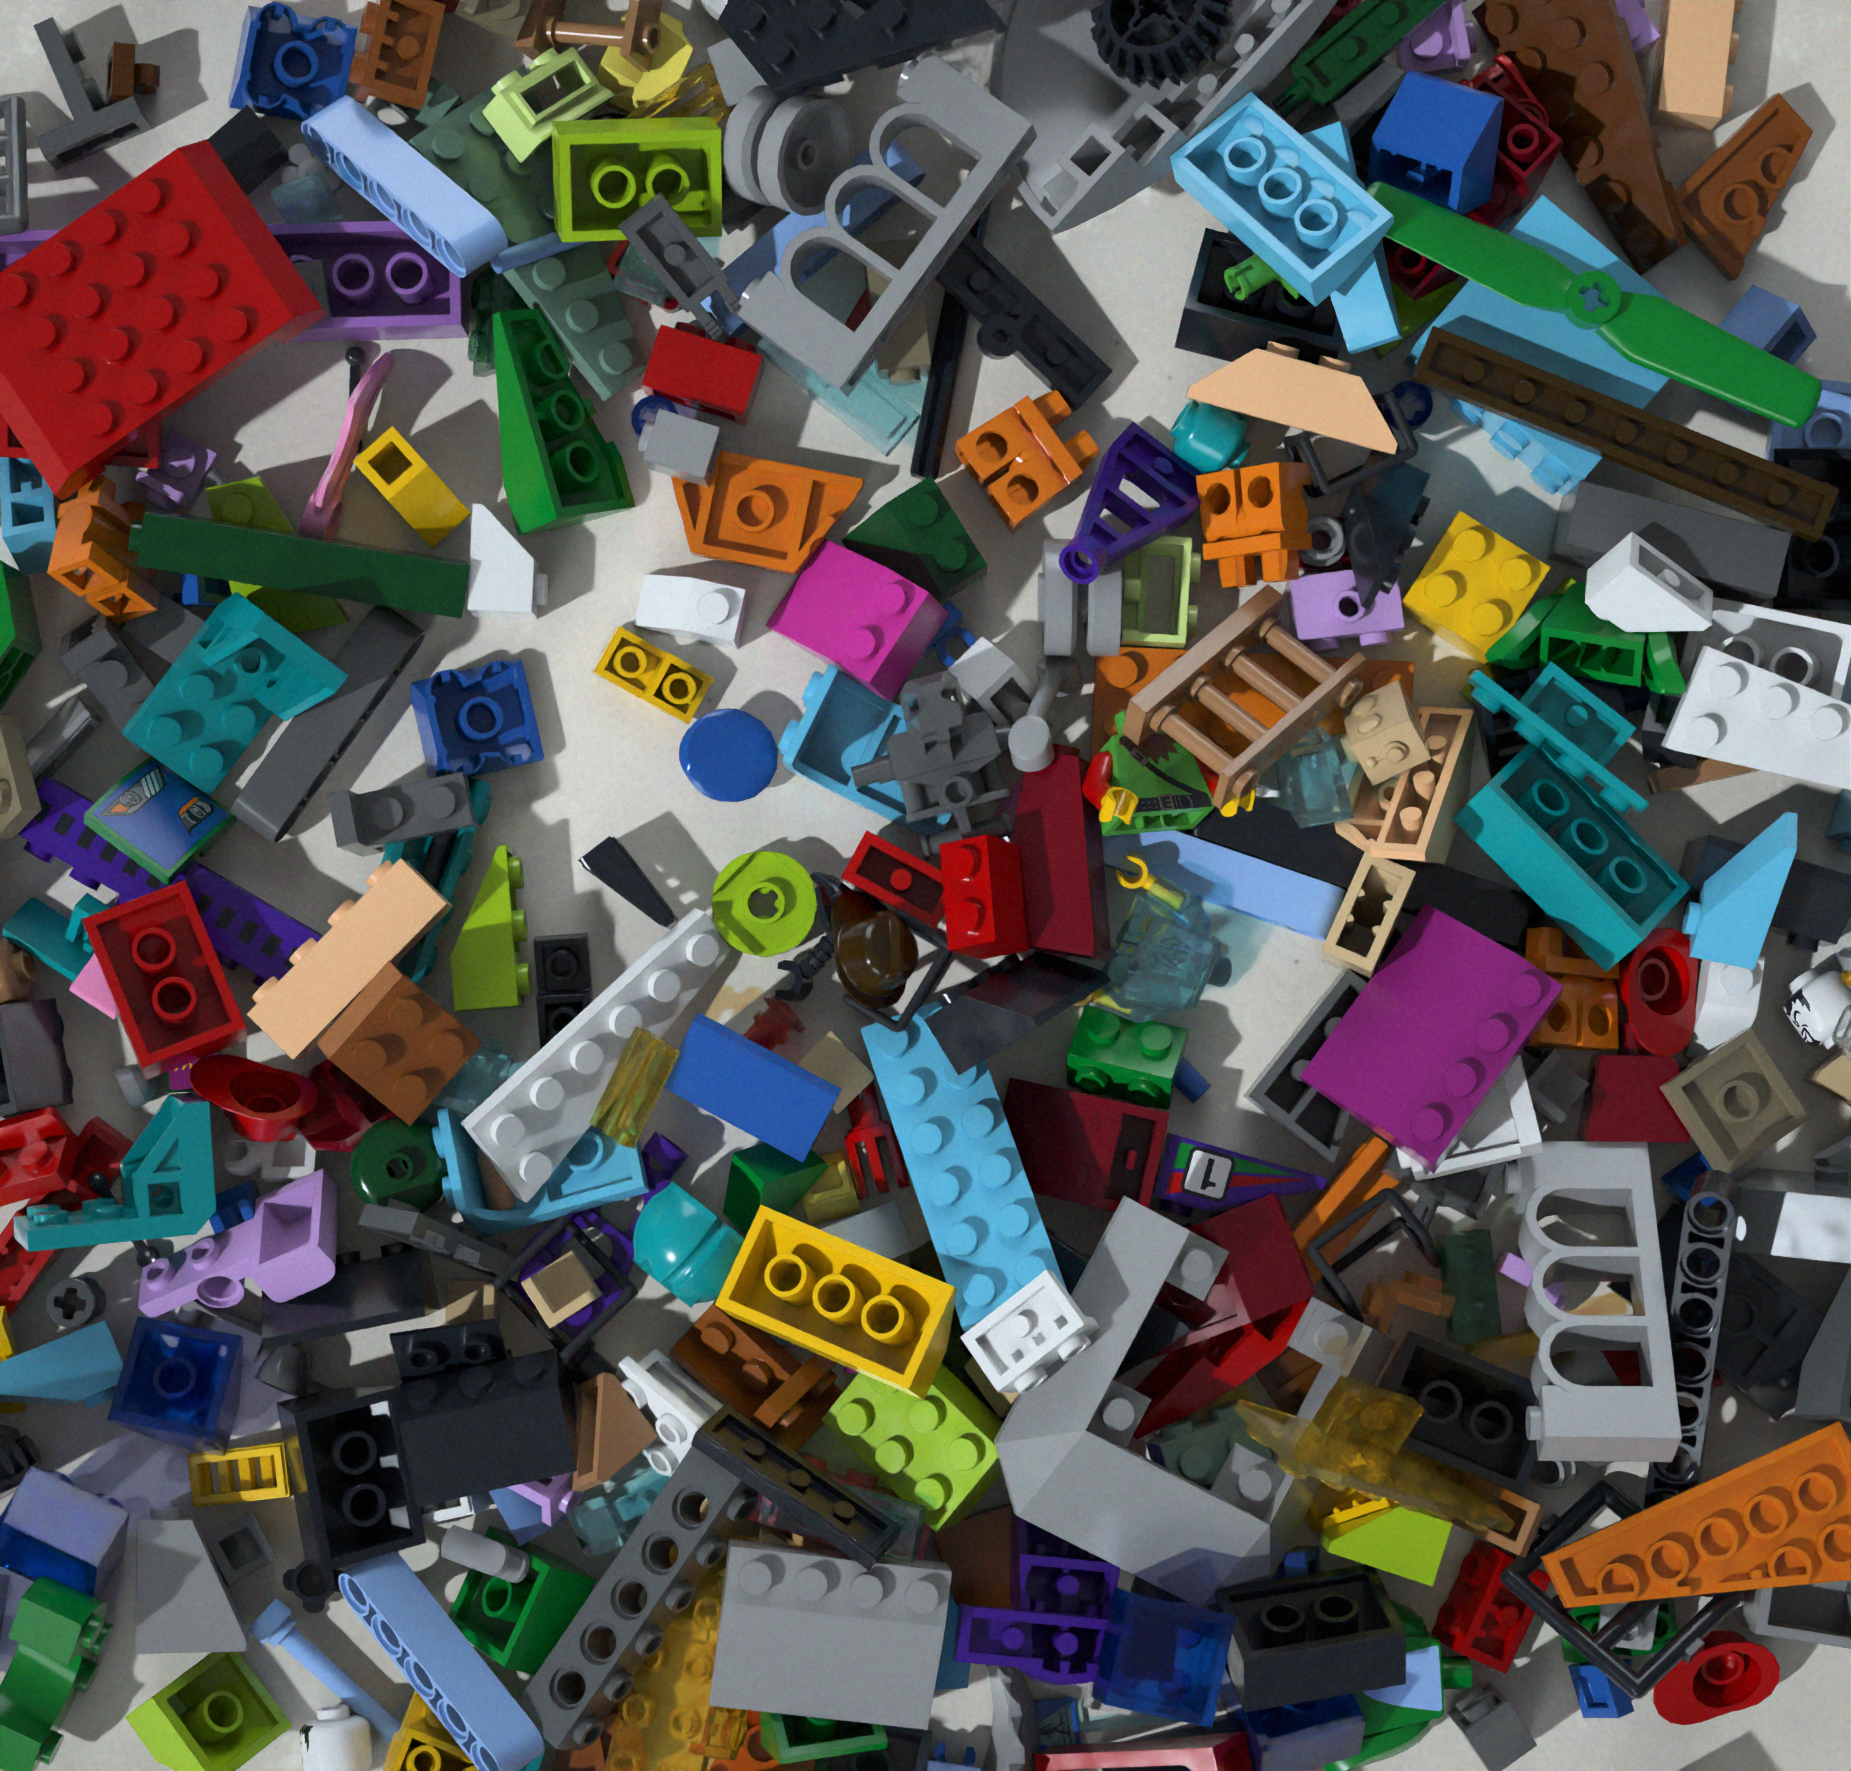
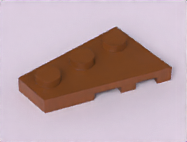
[1674,93,1813,282]

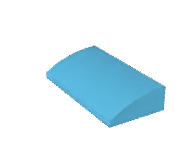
[1170,91,1394,307]

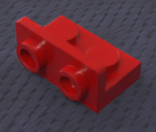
[0,1107,81,1207]
[1431,1539,1551,1674]

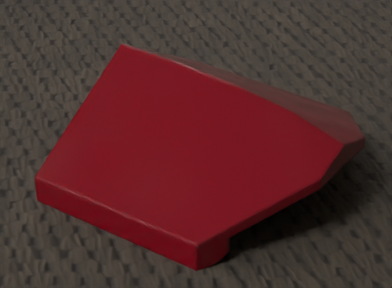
[298,1059,397,1152]

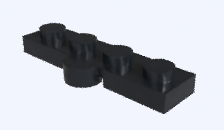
[934,232,1113,412]

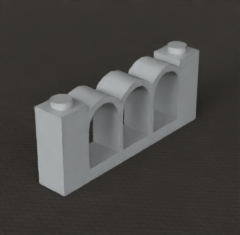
[737,50,1037,398]
[1503,1141,1682,1462]

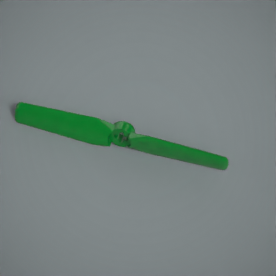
[1365,181,1822,429]

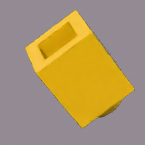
[352,426,472,550]

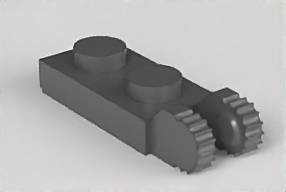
[618,192,742,340]

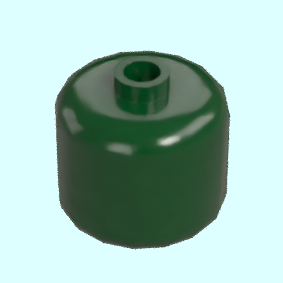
[349,1116,449,1214]

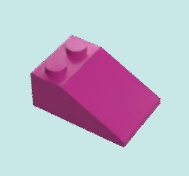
[765,539,949,702]

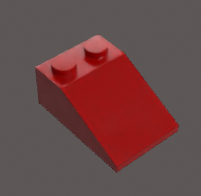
[82,880,247,1080]

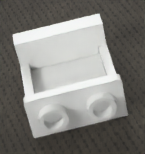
[1396,1055,1544,1182]

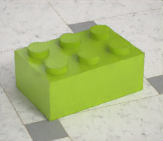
[552,116,722,242]
[821,1363,1004,1532]

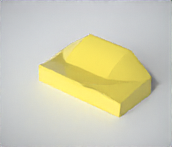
[596,9,695,119]

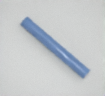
[490,231,592,274]

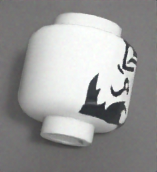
[1783,968,1851,1050]
[299,1705,374,1771]

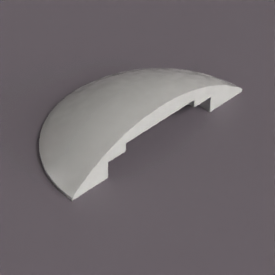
[990,0,1338,234]

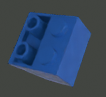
[1366,70,1505,215]

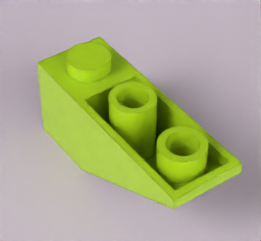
[450,845,532,1012]

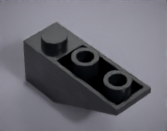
[1340,449,1431,610]

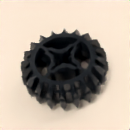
[1090,0,1234,90]

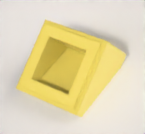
[802,1149,861,1225]

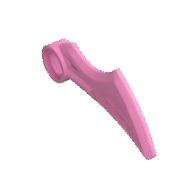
[299,352,394,539]

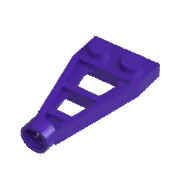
[1059,421,1202,584]
[508,1131,689,1340]

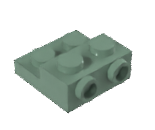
[1145,1401,1273,1490]

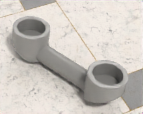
[1008,656,1082,772]

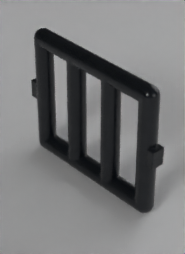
[1500,1480,1741,1699]

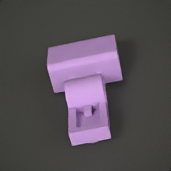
[138,1168,340,1319]

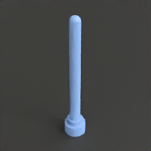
[247,1597,401,1743]

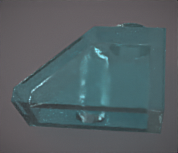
[1274,725,1353,828]
[431,1034,514,1115]
[566,1467,670,1559]

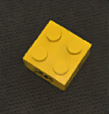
[1401,511,1551,665]

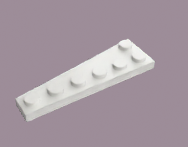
[1661,646,1851,790]
[461,908,731,1203]

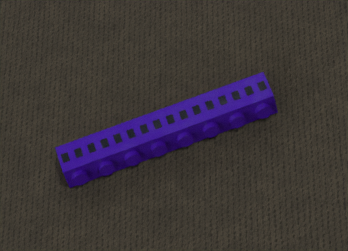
[17,777,324,987]

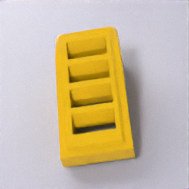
[187,1441,293,1508]

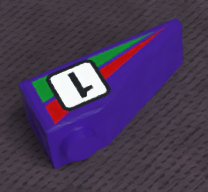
[1152,1133,1327,1217]

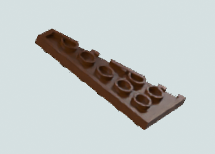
[1472,0,1688,276]

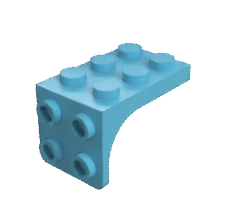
[778,664,953,836]
[432,1087,649,1237]

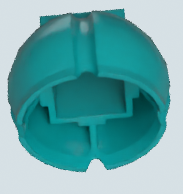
[632,1181,745,1308]

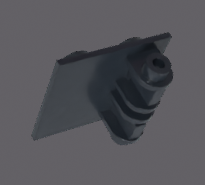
[389,1318,513,1383]

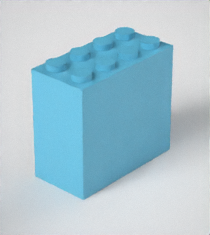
[1404,194,1672,496]

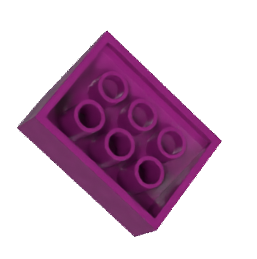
[1299,903,1563,1173]

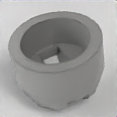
[114,1064,159,1110]

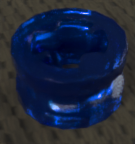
[1383,380,1433,431]
[631,395,679,439]

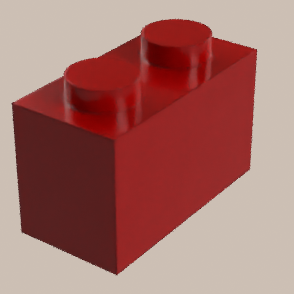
[641,322,765,426]
[841,830,945,930]
[940,834,1028,960]

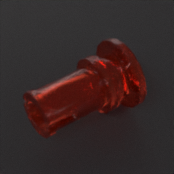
[742,993,806,1051]

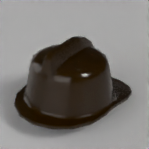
[831,891,919,1009]

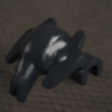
[775,872,853,1002]

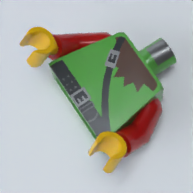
[1082,709,1256,836]

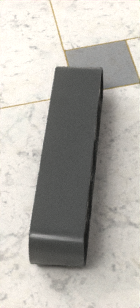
[230,605,426,844]

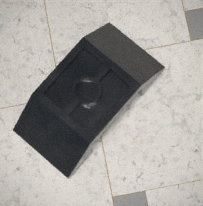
[1606,1203,1824,1422]

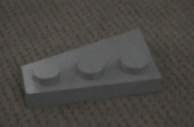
[358,1199,521,1282]

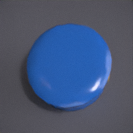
[679,708,778,802]

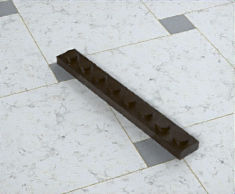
[1410,326,1840,543]

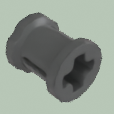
[46,1276,106,1328]

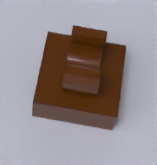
[106,42,160,107]

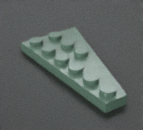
[408,64,647,402]

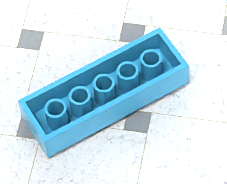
[860,1001,1068,1333]

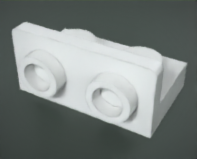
[960,1270,1099,1395]

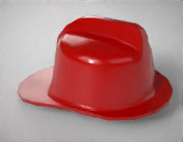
[1614,928,1698,1056]
[189,1054,319,1142]
[1653,1629,1780,1725]

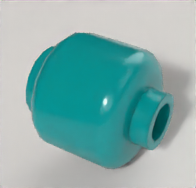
[1169,399,1251,474]

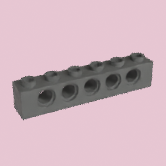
[517,1446,759,1750]

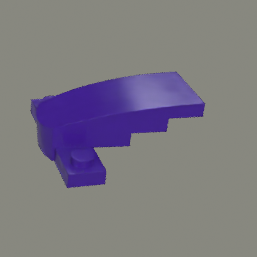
[953,1507,1177,1685]

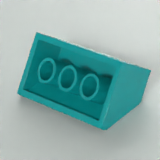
[1452,741,1691,972]

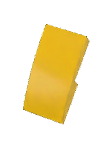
[592,626,714,725]

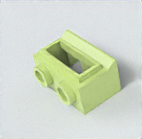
[482,47,615,164]
[1120,536,1201,649]

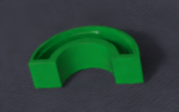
[0,1575,114,1771]

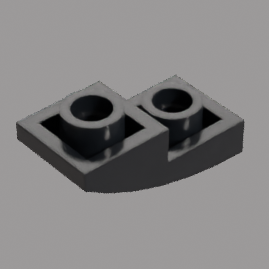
[533,933,593,1049]

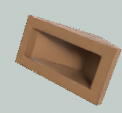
[572,1372,658,1492]
[1440,1468,1546,1558]

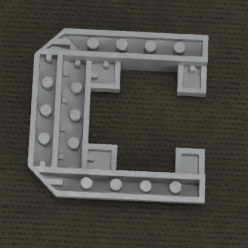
[994,1196,1396,1608]

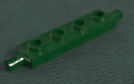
[1271,0,1452,119]

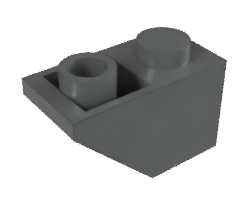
[1447,1683,1537,1771]

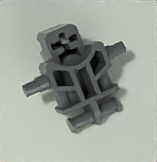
[850,671,1014,861]

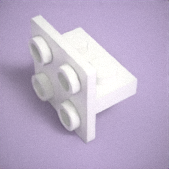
[615,1348,723,1477]

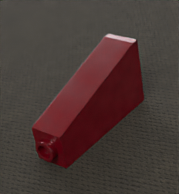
[1011,743,1111,962]

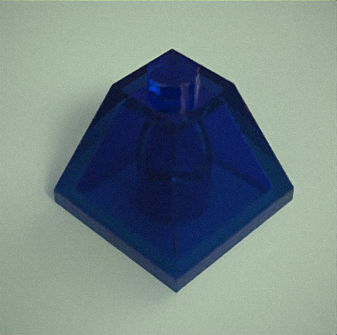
[107,1316,243,1456]

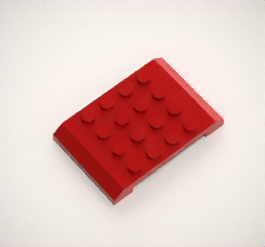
[0,139,328,501]

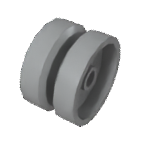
[721,85,855,216]
[1037,539,1122,657]

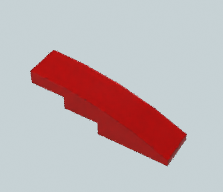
[0,1116,134,1319]
[1133,1297,1311,1440]

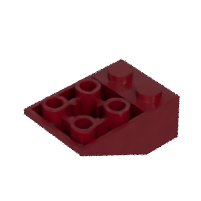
[1003,1077,1170,1212]

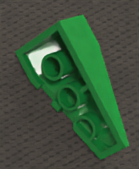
[492,308,636,536]

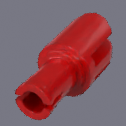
[843,1079,910,1200]

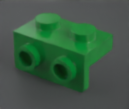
[1067,1005,1188,1110]

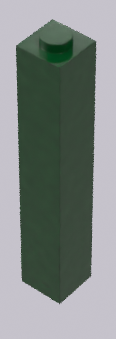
[128,508,470,618]

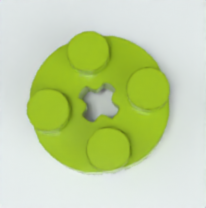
[711,851,818,958]

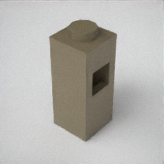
[864,238,931,386]

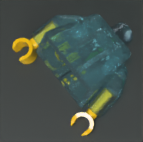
[1073,852,1232,1023]

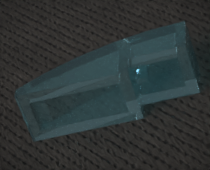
[757,337,921,457]

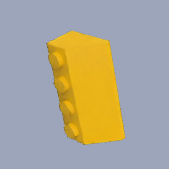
[715,1205,957,1400]

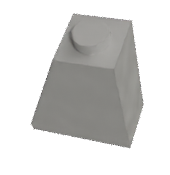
[135,1506,250,1654]

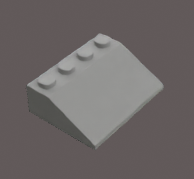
[709,1538,952,1730]

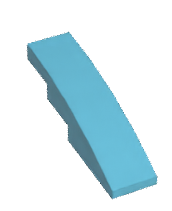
[1301,121,1402,355]

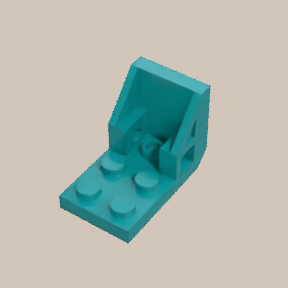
[121,592,348,797]
[13,1092,216,1252]

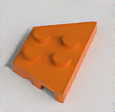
[671,450,864,576]

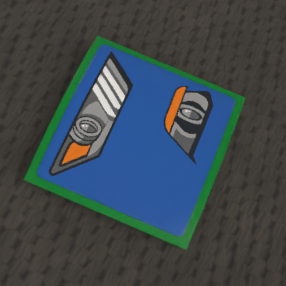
[84,756,237,886]

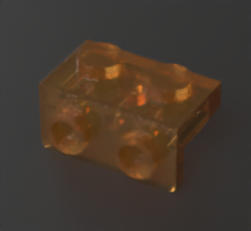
[1359,1270,1456,1334]

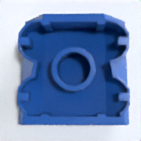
[229,2,358,122]
[410,658,544,779]

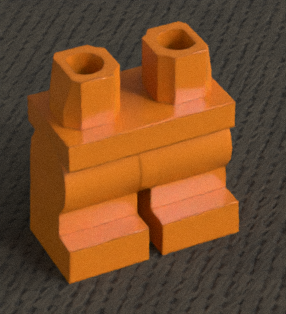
[954,389,1100,534]
[1196,462,1312,588]
[47,475,160,624]
[1522,927,1619,1051]

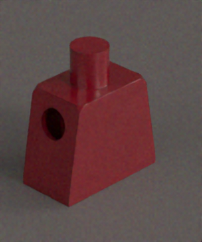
[1577,1023,1690,1143]

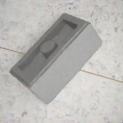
[25,695,103,791]

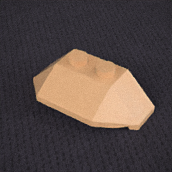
[1185,341,1398,454]
[1334,706,1476,864]

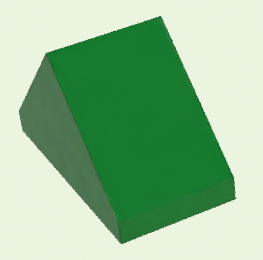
[723,1142,830,1235]

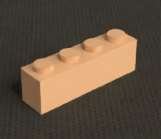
[1648,0,1743,132]
[247,858,453,1061]

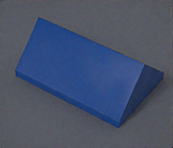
[660,1012,842,1163]

